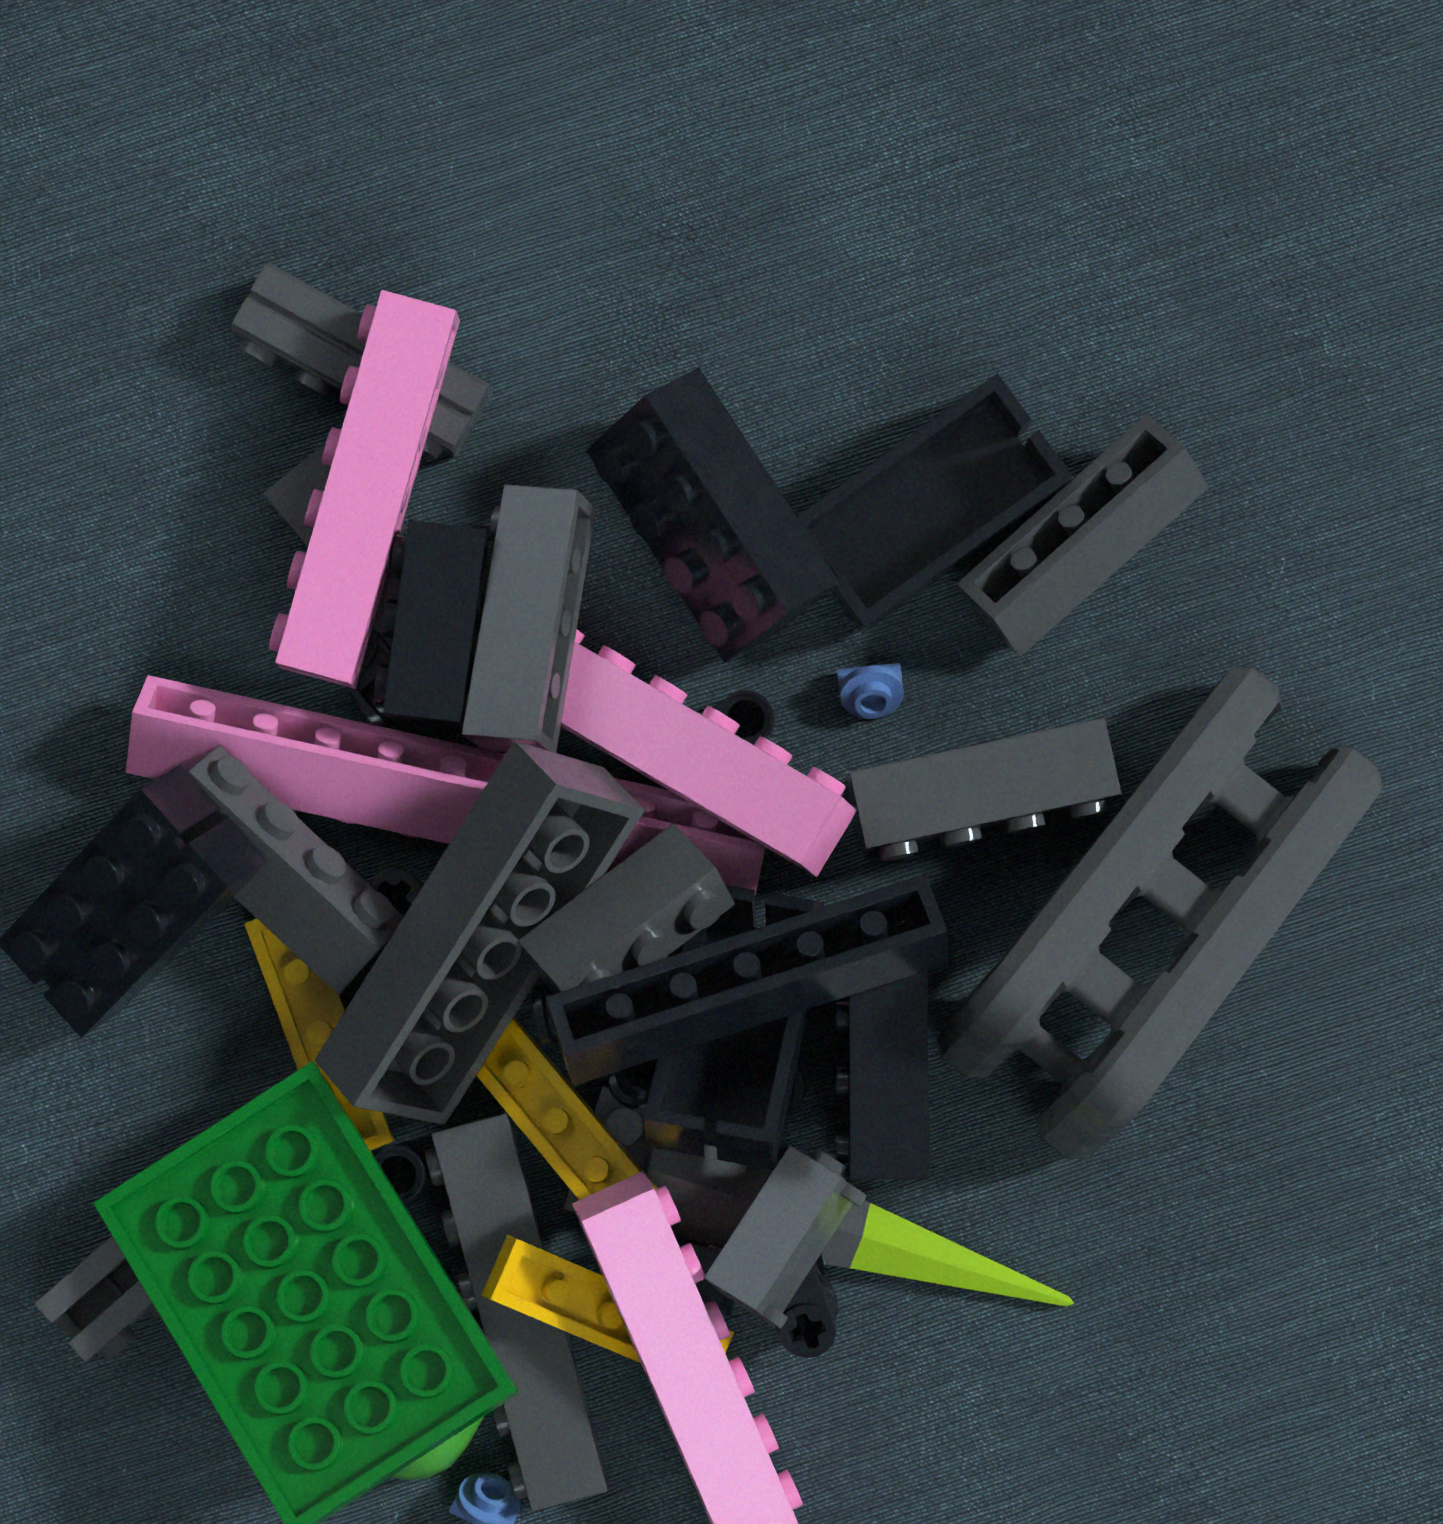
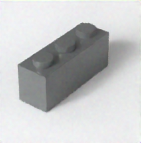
[518,823,735,994]

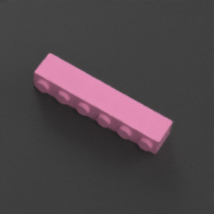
[269,290,460,689]
[560,629,857,877]
[572,1171,803,1524]

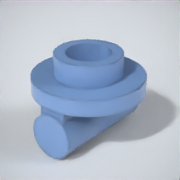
[837,663,904,719]
[449,1472,521,1524]

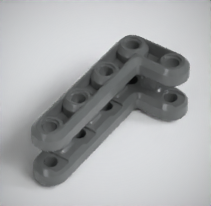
[936,666,1383,1159]

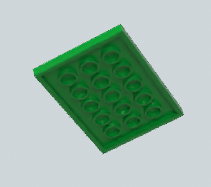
[93,1061,520,1524]

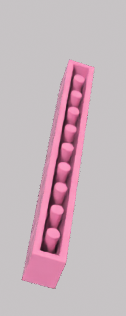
[126,675,766,894]

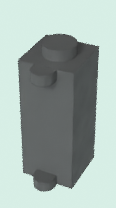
[704,1146,867,1329]

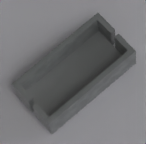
[846,718,1122,863]

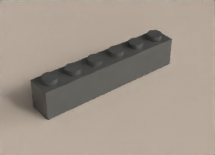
[424,1113,609,1512]

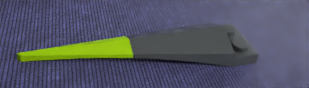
[562,1085,1074,1307]

